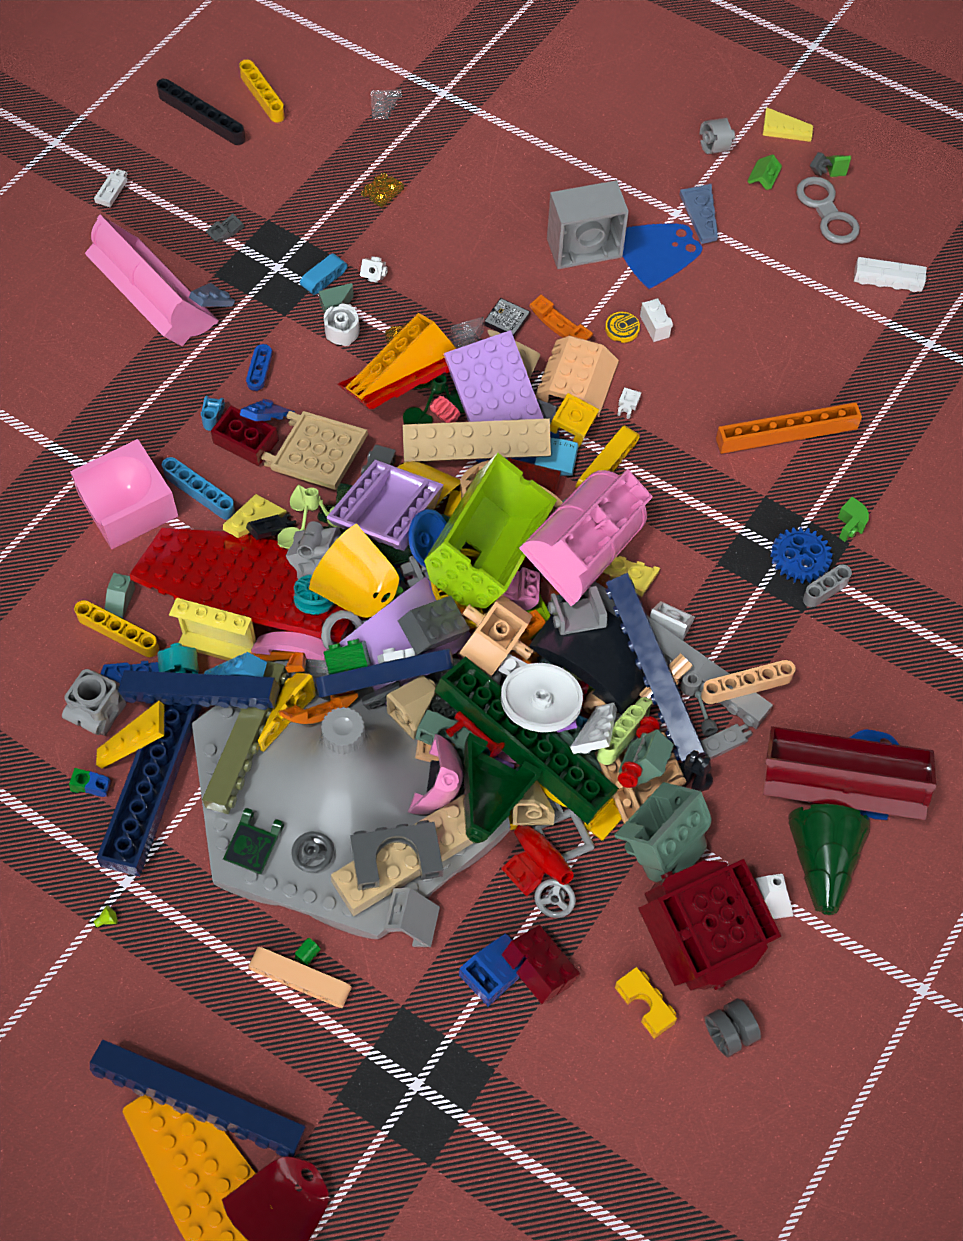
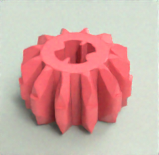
[430,396,461,423]

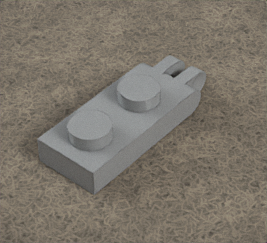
[701,724,753,760]

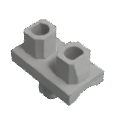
[400,556,430,589]

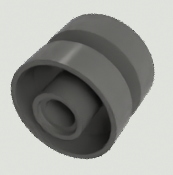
[704,998,761,1057]

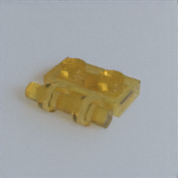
[361,173,404,208]

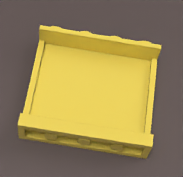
[169,598,256,661]

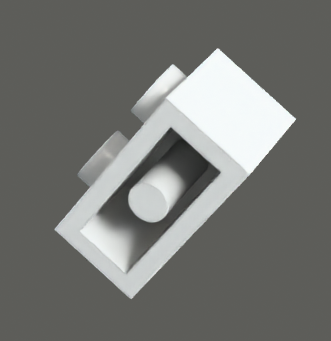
[640,298,673,342]

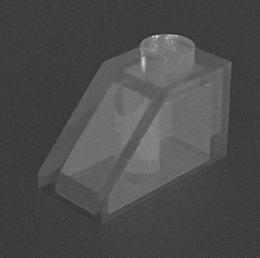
[451,317,484,349]

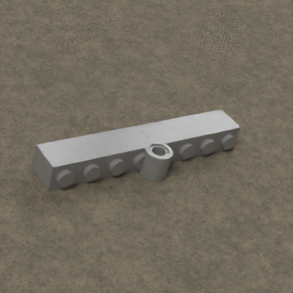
[647,615,773,729]

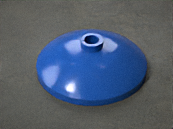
[408,509,447,567]

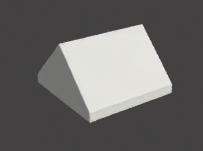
[650,601,695,640]

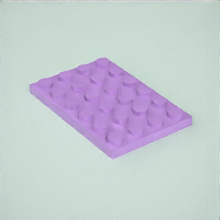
[443,330,544,422]

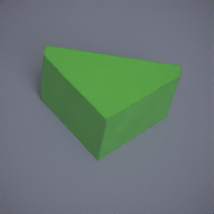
[826,155,851,177]

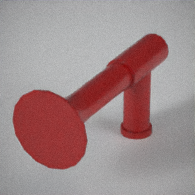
[446,711,505,758]

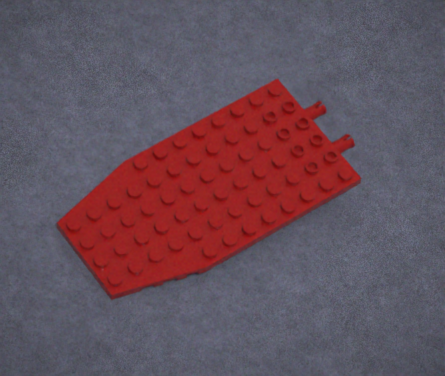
[130,528,376,643]

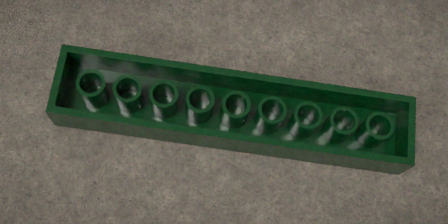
[434,656,619,825]

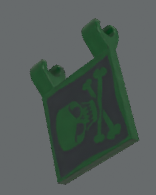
[223,808,284,875]

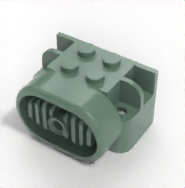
[614,782,711,882]

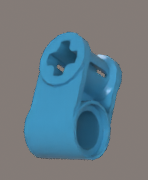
[201,396,225,431]

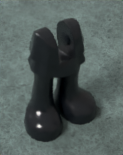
[679,750,713,792]

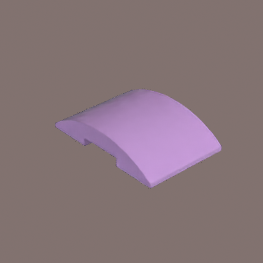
[339,576,472,706]

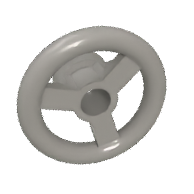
[535,879,576,918]

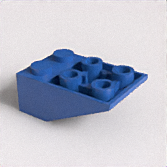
[459,933,527,1006]

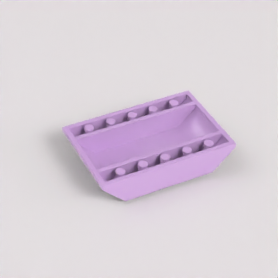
[327,460,444,551]

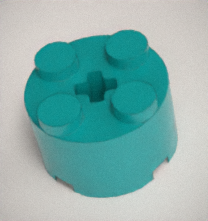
[157,643,199,674]

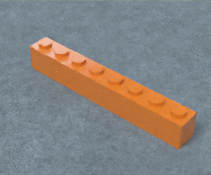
[716,402,862,454]

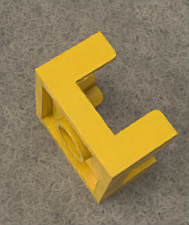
[550,393,600,447]

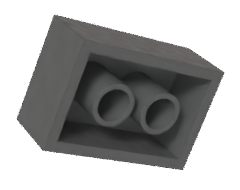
[397,596,470,655]

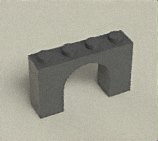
[350,820,444,891]

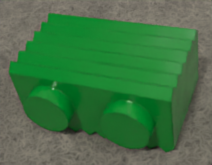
[324,638,371,675]

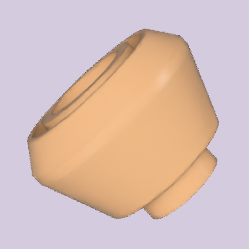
[583,691,606,714]

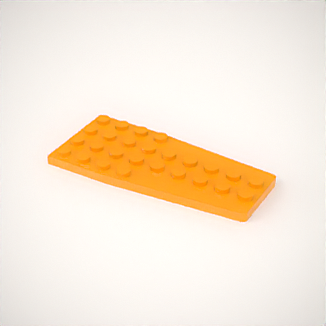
[122,1095,272,1241]

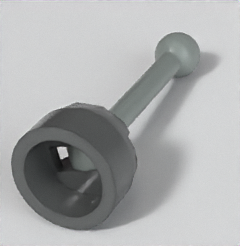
[695,691,718,736]

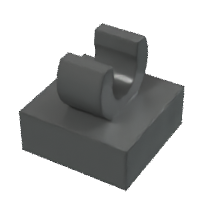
[810,152,832,176]

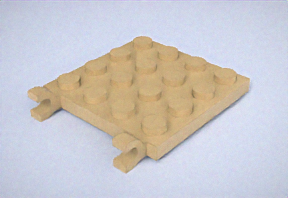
[261,411,368,490]

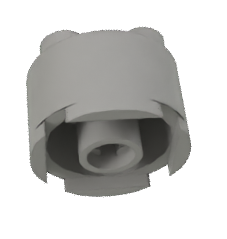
[700,118,735,154]

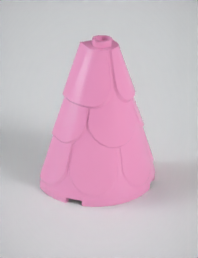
[408,734,464,815]

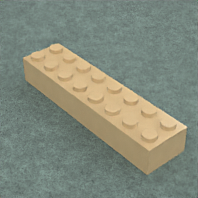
[403,419,551,462]
[331,794,473,917]

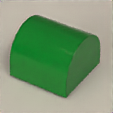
[295,938,321,966]

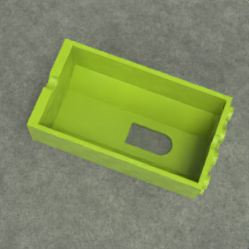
[424,453,557,608]

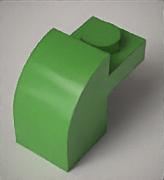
[838,497,869,542]

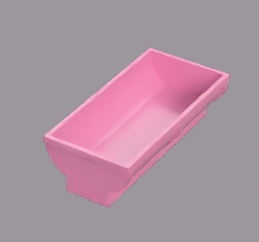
[85,215,219,346]
[519,469,653,606]

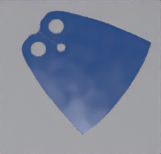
[622,224,703,289]

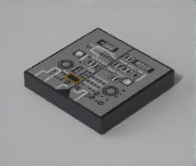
[484,298,531,338]

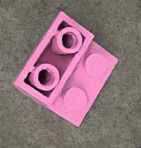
[503,567,540,610]

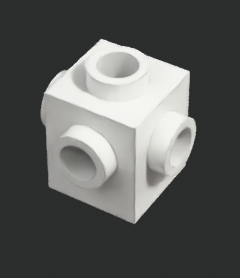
[360,256,388,282]

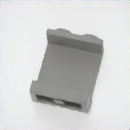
[548,586,607,635]
[384,888,440,947]

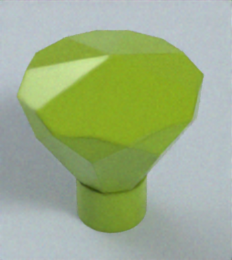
[93,905,118,927]

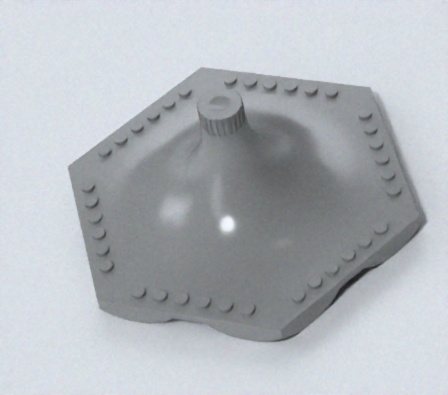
[192,637,510,940]

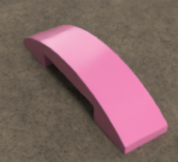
[251,632,327,661]

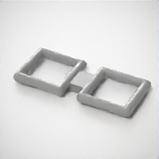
[532,797,595,861]

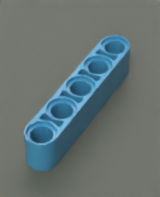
[162,457,235,520]

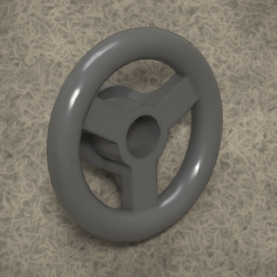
[291,832,333,873]

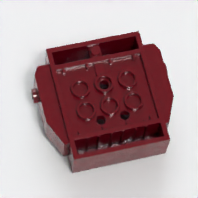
[638,859,782,991]

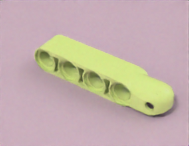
[597,697,652,765]

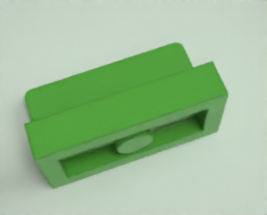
[747,154,782,190]

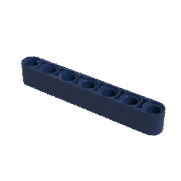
[315,648,454,698]

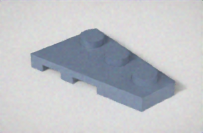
[189,283,235,307]

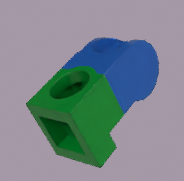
[69,768,111,797]

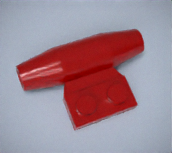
[501,825,574,896]

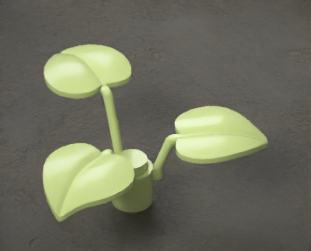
[278,485,341,549]

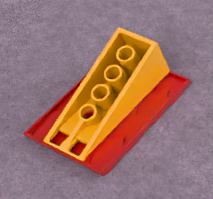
[337,313,457,409]

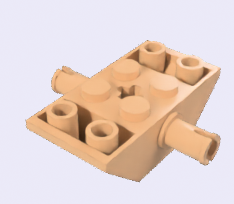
[459,594,534,677]

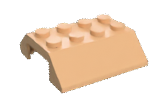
[535,336,619,417]
[595,732,686,824]

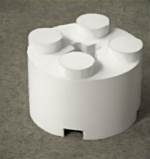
[324,304,360,346]

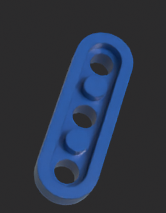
[246,344,272,391]

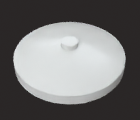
[501,663,583,732]

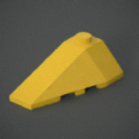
[258,673,316,752]

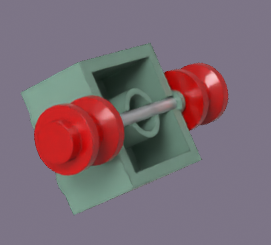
[617,716,674,788]

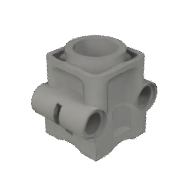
[286,521,342,579]
[62,669,126,736]

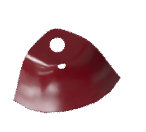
[222,1156,329,1241]

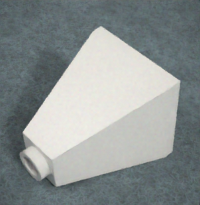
[754,874,794,919]

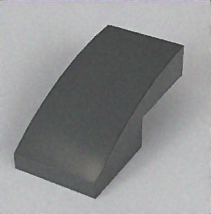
[205,214,245,243]

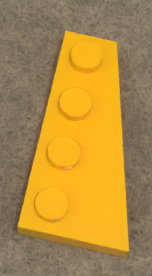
[96,701,164,769]

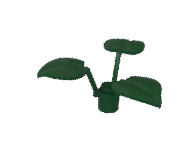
[403,374,465,425]

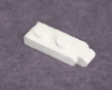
[94,169,127,207]

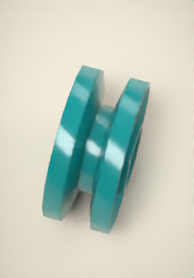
[294,574,334,615]

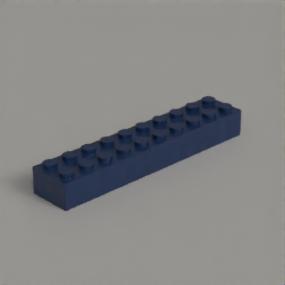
[96,702,202,877]

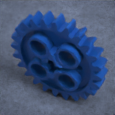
[770,527,833,584]

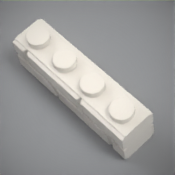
[854,257,926,292]

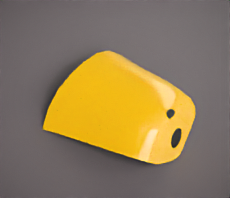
[309,524,399,618]

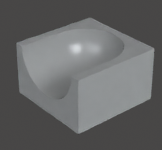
[547,180,629,269]

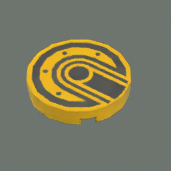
[605,312,640,343]

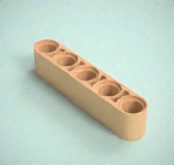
[701,660,795,704]
[248,947,352,1008]

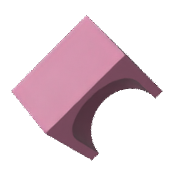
[70,439,178,550]

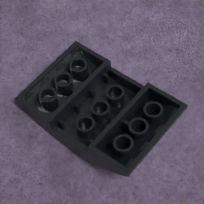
[528,598,645,715]

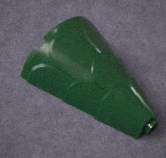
[463,733,542,843]
[788,804,870,915]

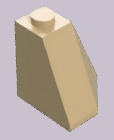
[386,675,436,740]
[512,780,555,825]

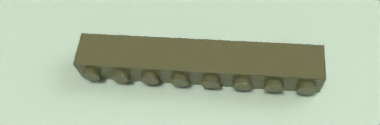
[202,660,289,814]

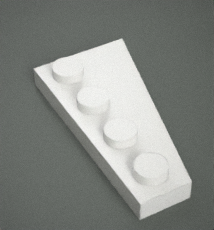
[571,703,617,754]

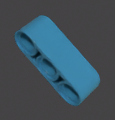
[300,253,347,295]

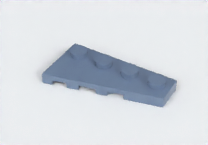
[679,184,718,244]

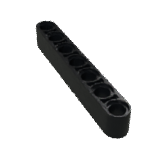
[156,79,246,145]

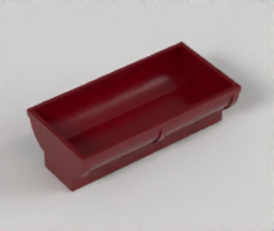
[763,726,936,820]

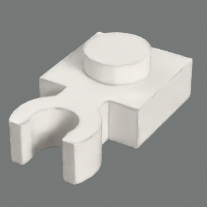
[617,387,641,419]
[377,648,416,664]

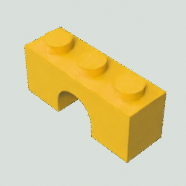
[615,967,677,1039]

